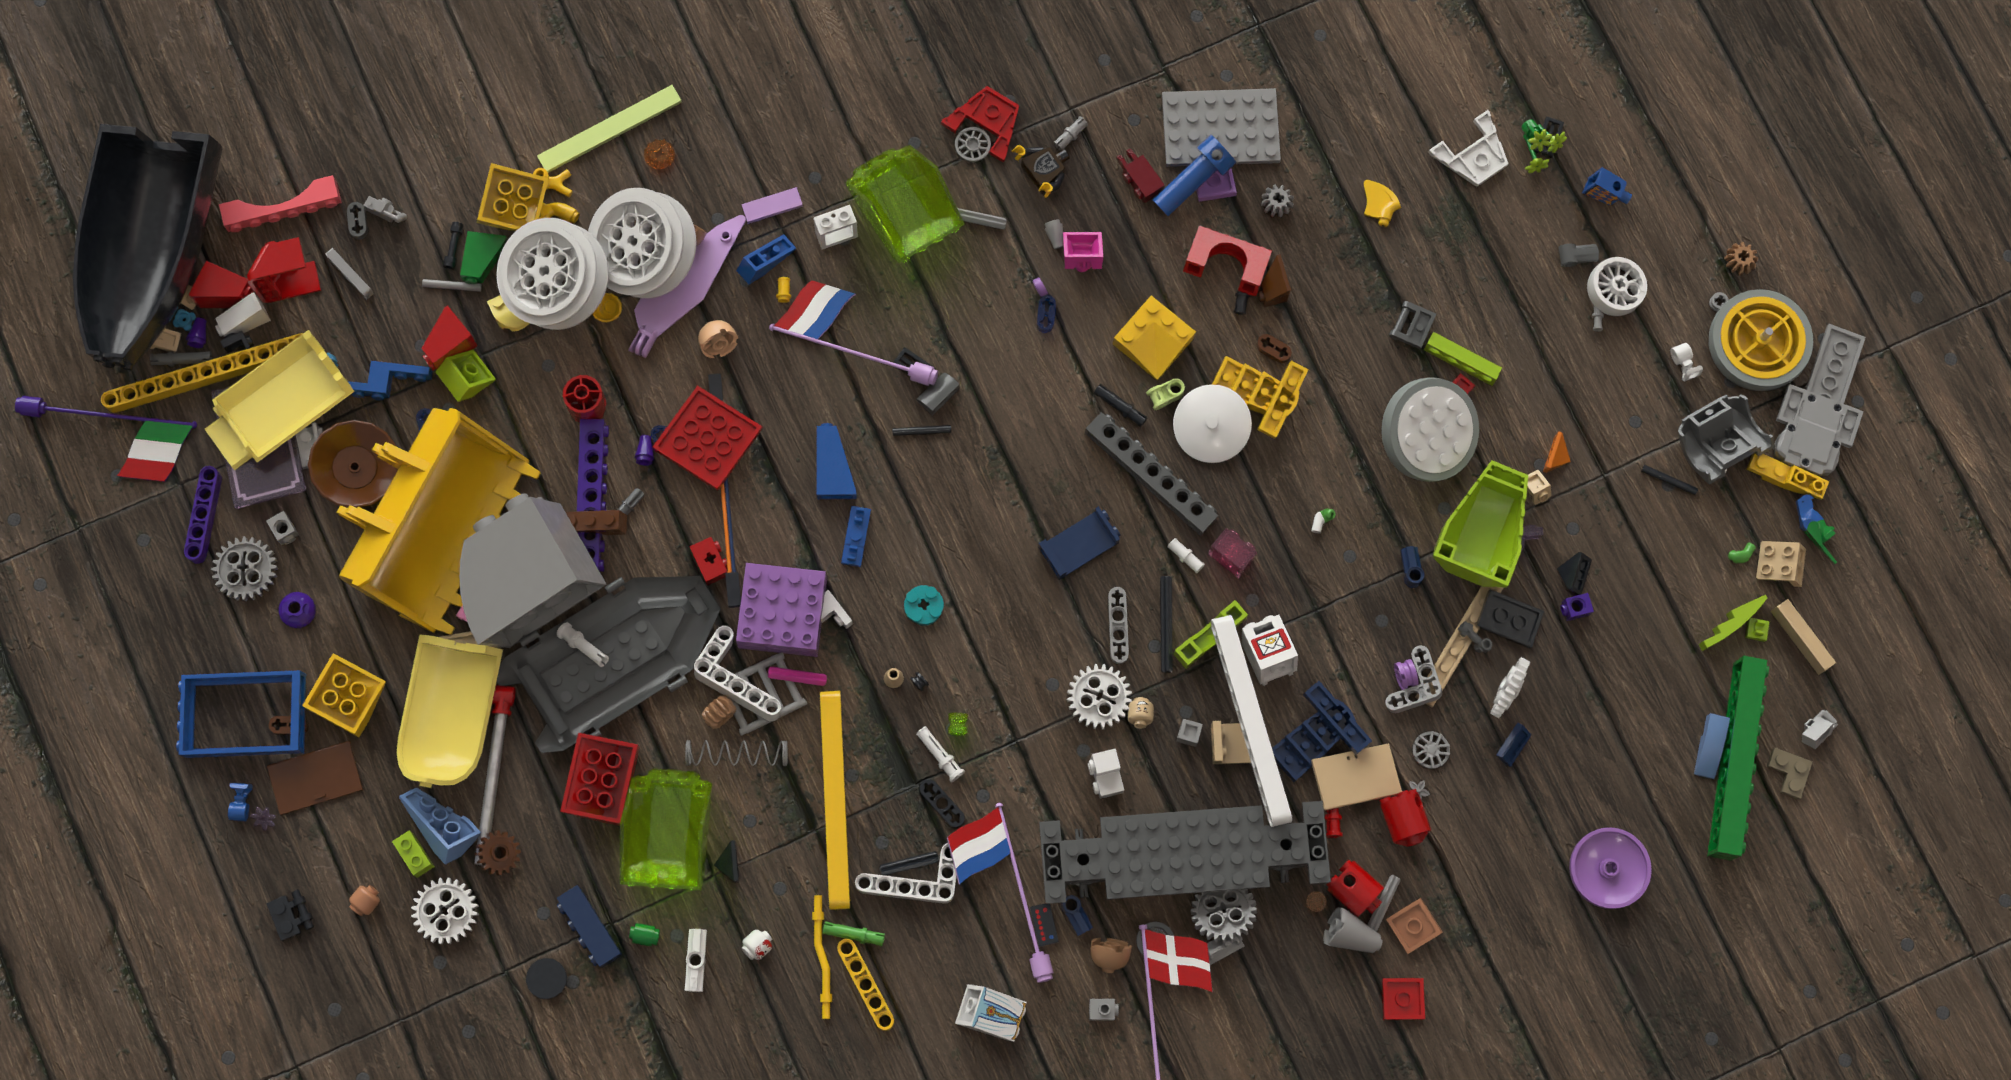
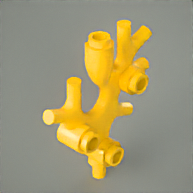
[533,168,580,224]

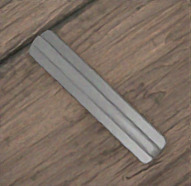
[950,207,1007,229]
[1367,875,1400,931]

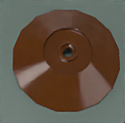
[308,420,398,508]

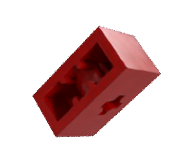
[689,537,728,586]

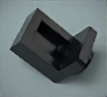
[221,331,254,353]

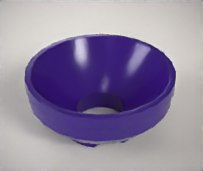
[279,592,316,628]

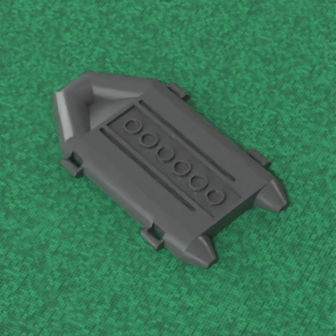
[497,576,721,753]

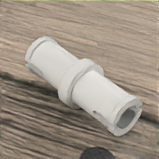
[1167,538,1205,573]

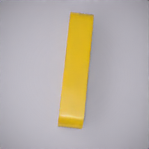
[837,939,894,1031]

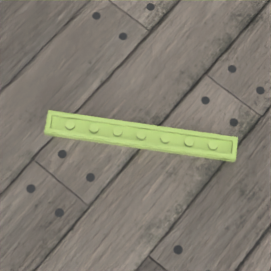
[537,85,682,173]

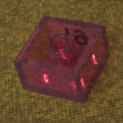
[1208,528,1257,579]

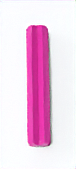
[768,667,827,686]

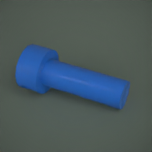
[1152,135,1237,216]

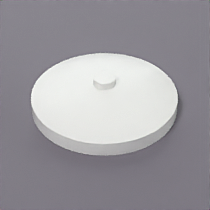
[1173,385,1252,463]

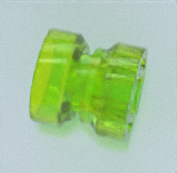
[948,713,968,736]

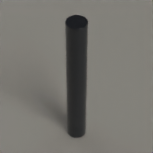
[892,425,951,436]
[1641,465,1698,495]

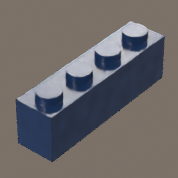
[557,885,622,968]

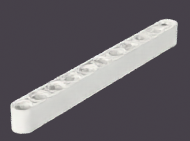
[1211,615,1292,827]

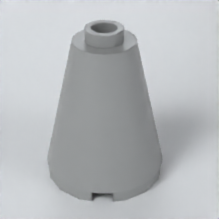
[1323,907,1383,953]

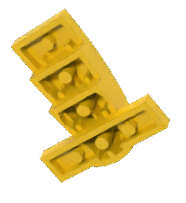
[1211,356,1309,439]

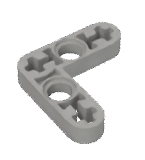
[1385,645,1442,713]

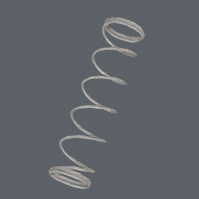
[685,740,788,766]

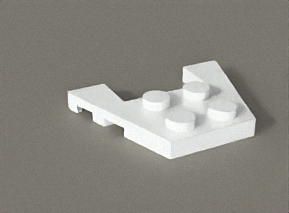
[1428,110,1508,187]

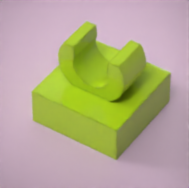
[1745,618,1769,642]

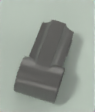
[1558,243,1599,267]

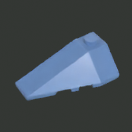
[399,788,481,865]

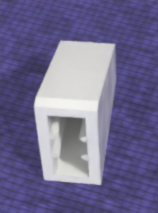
[215,292,271,337]

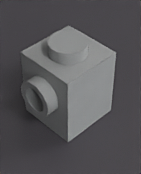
[1089,999,1119,1021]

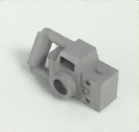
[363,196,407,223]
[1802,710,1838,749]

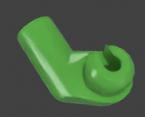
[1728,542,1756,563]

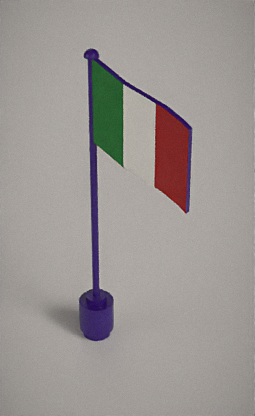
[15,396,197,482]

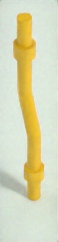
[812,895,832,1019]

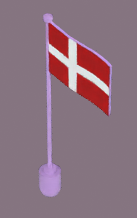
[1139,925,1213,1080]

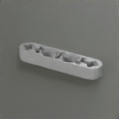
[1108,587,1129,664]

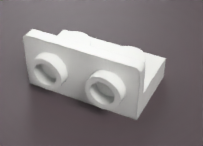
[296,422,324,469]

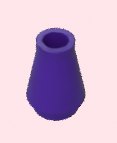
[186,318,207,348]
[634,435,654,466]

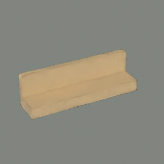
[1771,599,1836,675]

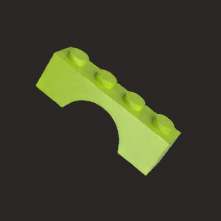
[1173,600,1248,669]

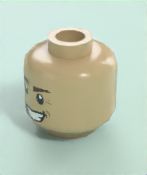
[1128,697,1154,729]

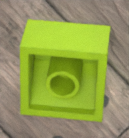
[436,350,496,402]

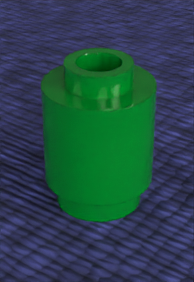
[629,923,660,947]

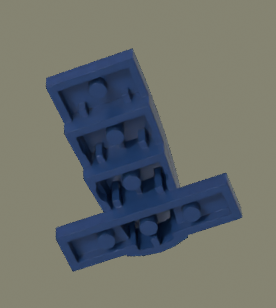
[1272,681,1372,782]

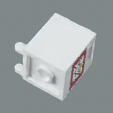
[1242,615,1298,686]

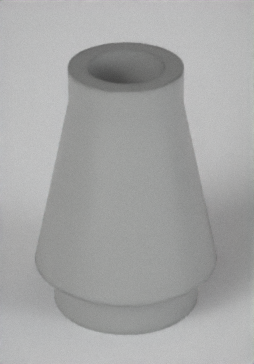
[1044,219,1064,249]

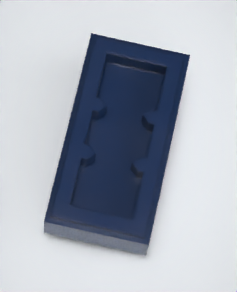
[1496,723,1531,767]

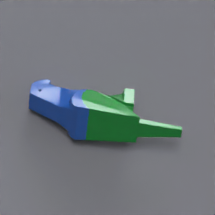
[1796,495,1837,564]

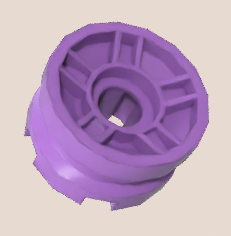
[1394,659,1418,690]

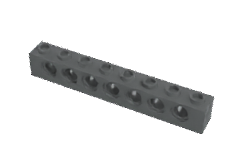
[1085,412,1218,536]

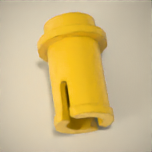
[776,277,792,303]

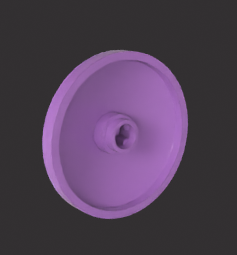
[1569,828,1651,909]

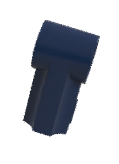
[1400,546,1424,588]
[1061,895,1093,936]

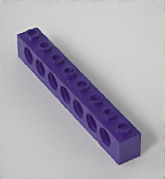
[577,419,609,573]

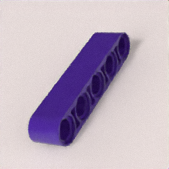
[184,466,222,564]

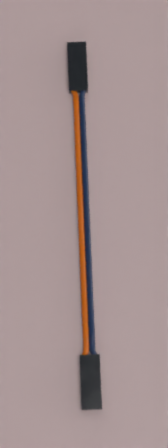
[708,373,741,608]

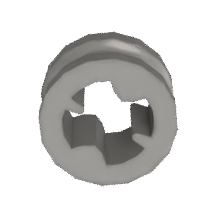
[1709,292,1729,311]

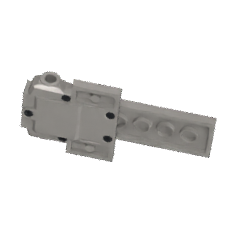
[1773,324,1866,477]

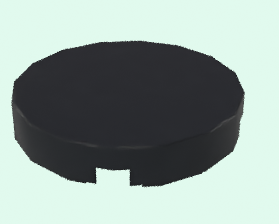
[526,958,567,999]

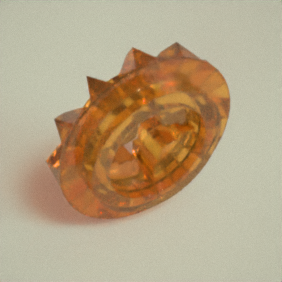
[644,139,675,169]

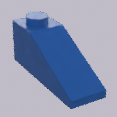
[736,234,796,284]

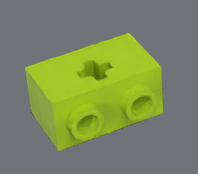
[392,830,435,878]

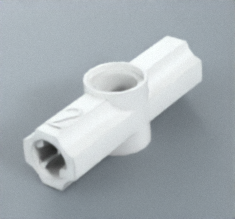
[685,929,707,992]

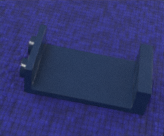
[1038,506,1121,580]

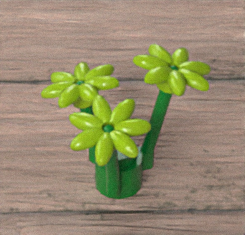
[1521,119,1567,174]

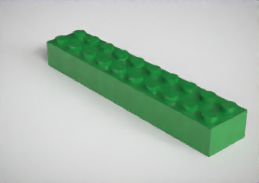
[1707,656,1769,861]

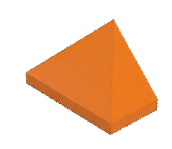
[1543,431,1571,473]

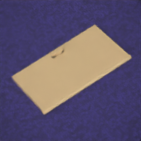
[1311,744,1402,810]

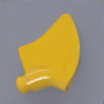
[1364,180,1401,227]

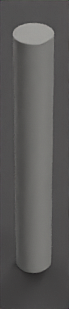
[422,279,482,292]

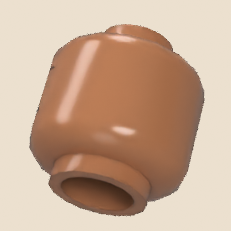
[349,885,380,916]

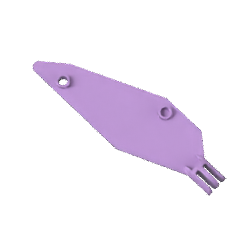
[628,215,746,358]

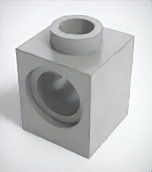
[266,511,299,545]
[1176,719,1203,747]

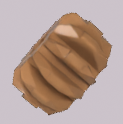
[1724,242,1759,275]
[702,695,736,729]

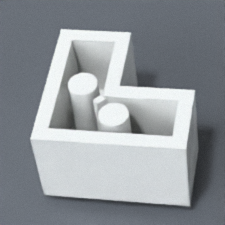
[1088,748,1124,799]

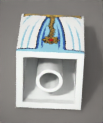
[955,984,1026,1041]

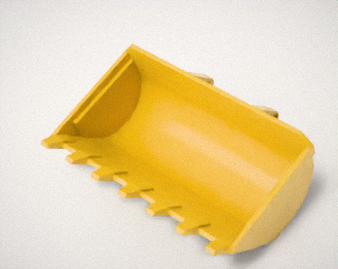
[336,408,541,635]

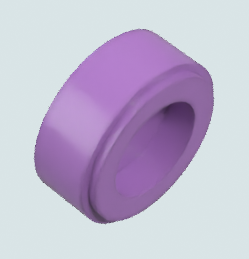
[1032,277,1048,297]

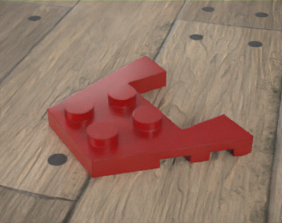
[941,86,1019,163]

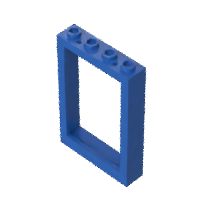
[176,670,306,758]

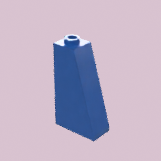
[817,423,857,499]

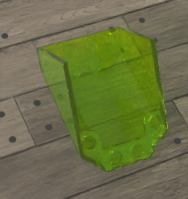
[845,145,965,263]
[620,768,712,891]

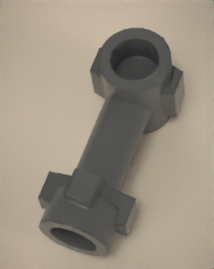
[1458,621,1492,653]

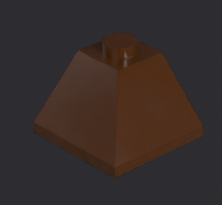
[1257,254,1291,307]

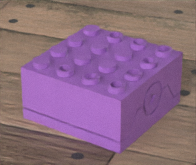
[736,563,827,657]

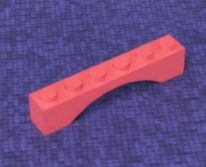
[219,175,342,232]

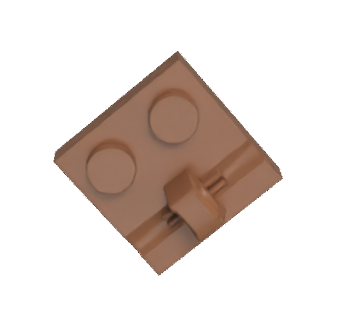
[1386,898,1443,954]

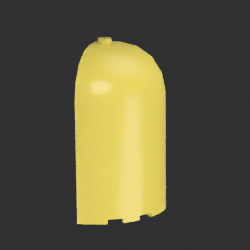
[397,635,503,788]

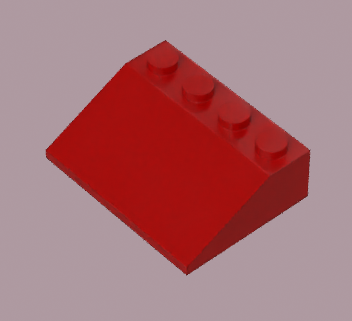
[560,733,640,826]

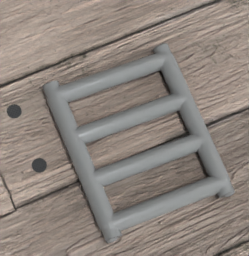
[720,652,807,736]

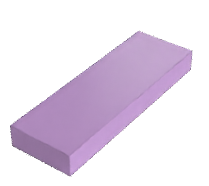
[742,187,803,224]

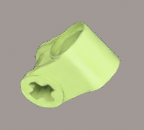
[1146,379,1185,410]

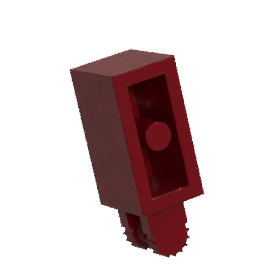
[1116,148,1165,203]

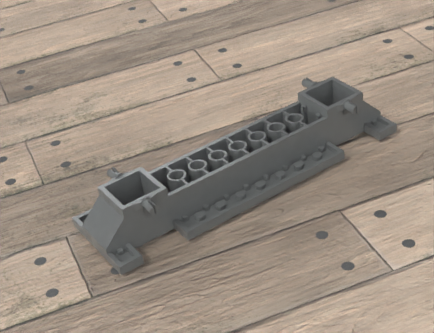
[1039,801,1331,904]

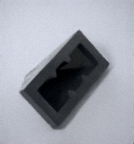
[1557,552,1592,595]
[714,840,739,883]

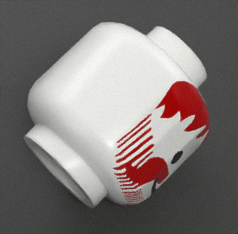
[742,930,772,960]

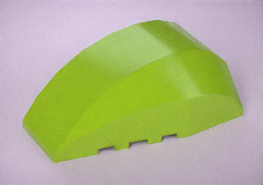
[1433,460,1528,588]

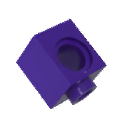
[1560,593,1594,621]

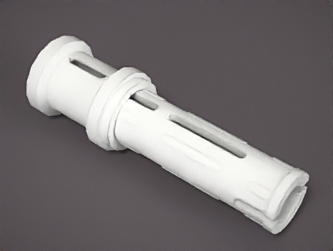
[557,622,609,667]
[916,726,965,782]

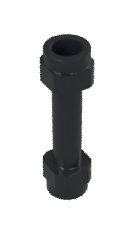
[443,222,464,269]

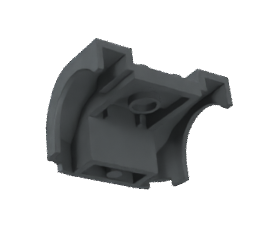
[1678,394,1775,484]

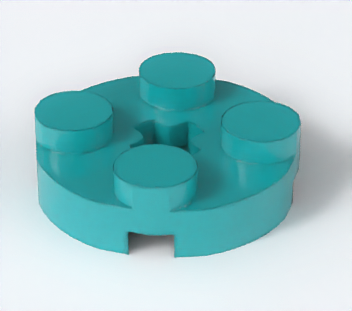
[904,585,944,626]

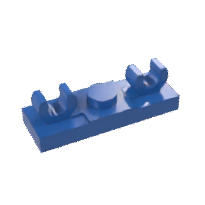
[841,506,871,567]

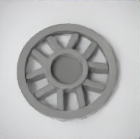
[955,127,991,163]
[1412,731,1450,769]

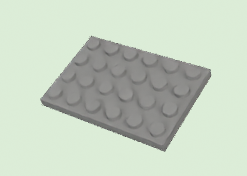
[1162,88,1281,167]

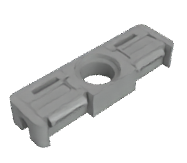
[325,248,374,300]

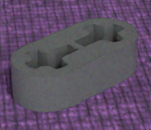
[347,202,368,240]

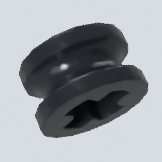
[910,672,929,692]

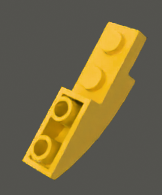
[1747,453,1829,499]

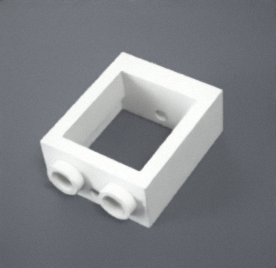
[813,205,858,250]

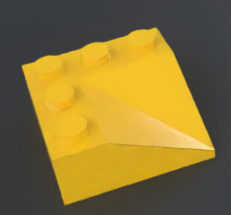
[476,163,549,231]
[1113,296,1196,380]
[302,653,386,737]

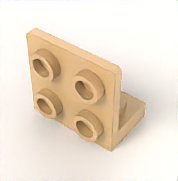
[1756,541,1806,587]
[1211,721,1251,764]

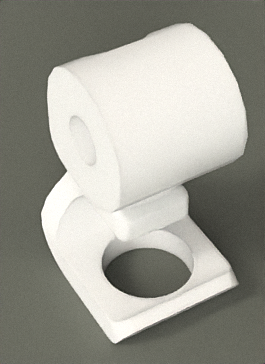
[1670,343,1703,382]

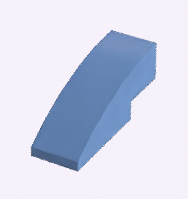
[1694,713,1730,779]

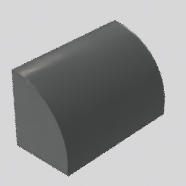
[916,373,960,416]

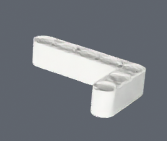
[694,626,781,721]
[855,843,956,903]

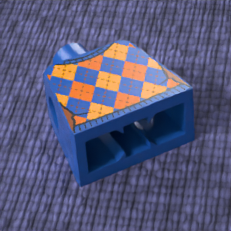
[1582,167,1632,205]

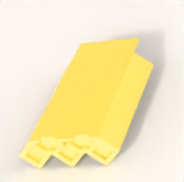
[205,330,354,470]

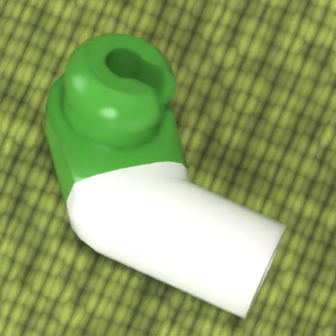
[1311,508,1336,533]

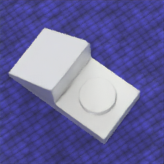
[821,590,853,629]

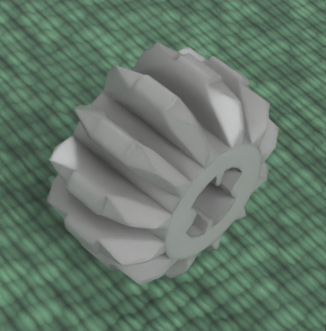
[1261,184,1294,217]

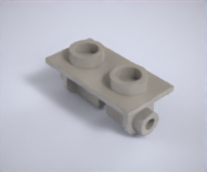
[1208,936,1244,965]

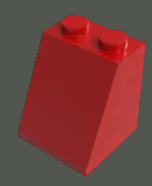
[188,261,257,308]
[421,305,477,371]

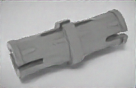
[1053,116,1088,151]

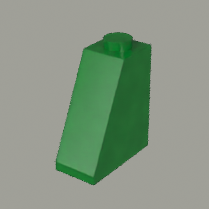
[460,231,508,284]

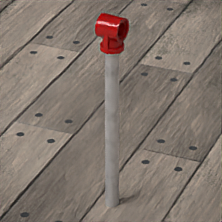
[475,685,516,865]

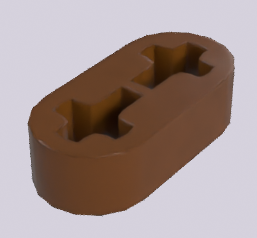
[1257,334,1292,363]
[268,716,309,735]

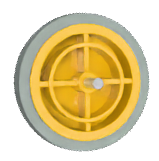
[1709,290,1813,391]

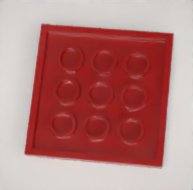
[652,385,763,491]

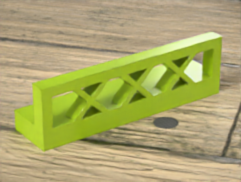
[1424,332,1502,386]

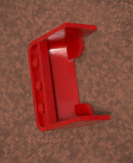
[247,237,321,303]

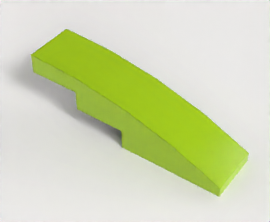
[1698,595,1767,651]

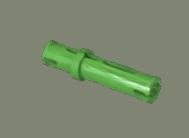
[823,921,885,946]

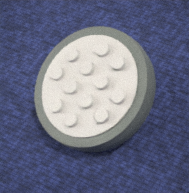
[1382,378,1479,482]

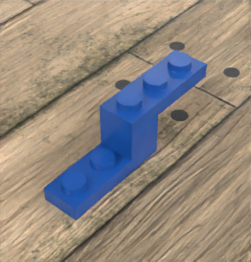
[348,361,433,400]

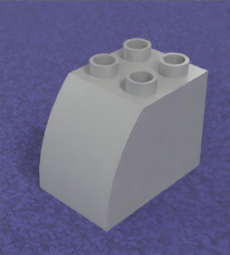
[459,493,607,648]

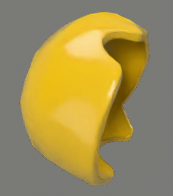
[593,293,622,322]

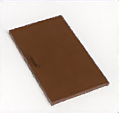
[266,740,363,815]

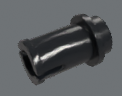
[1233,291,1250,315]

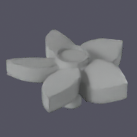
[1409,780,1430,799]

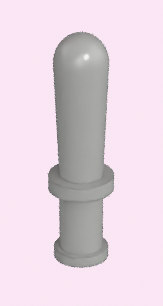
[1592,305,1604,331]

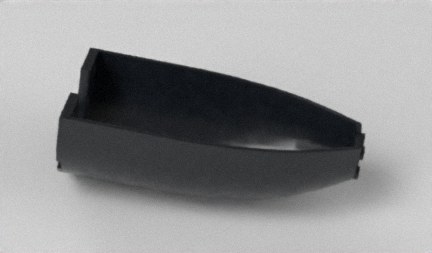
[73,124,223,371]

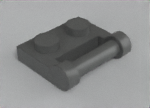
[1389,301,1436,350]

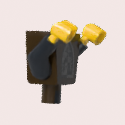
[1011,145,1070,198]

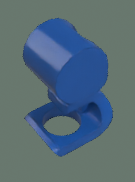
[228,783,253,821]

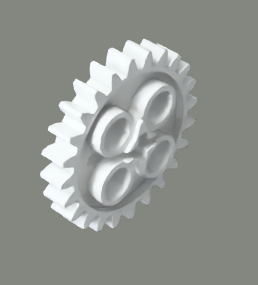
[1490,657,1530,718]
[1067,664,1132,729]
[411,878,479,944]

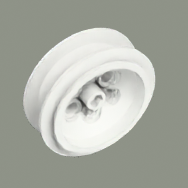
[588,188,696,299]
[497,218,609,330]

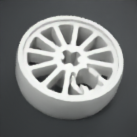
[1587,257,1647,316]

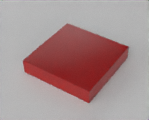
[1382,978,1425,1020]

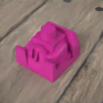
[1063,232,1103,272]

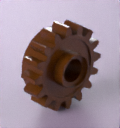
[475,830,521,875]

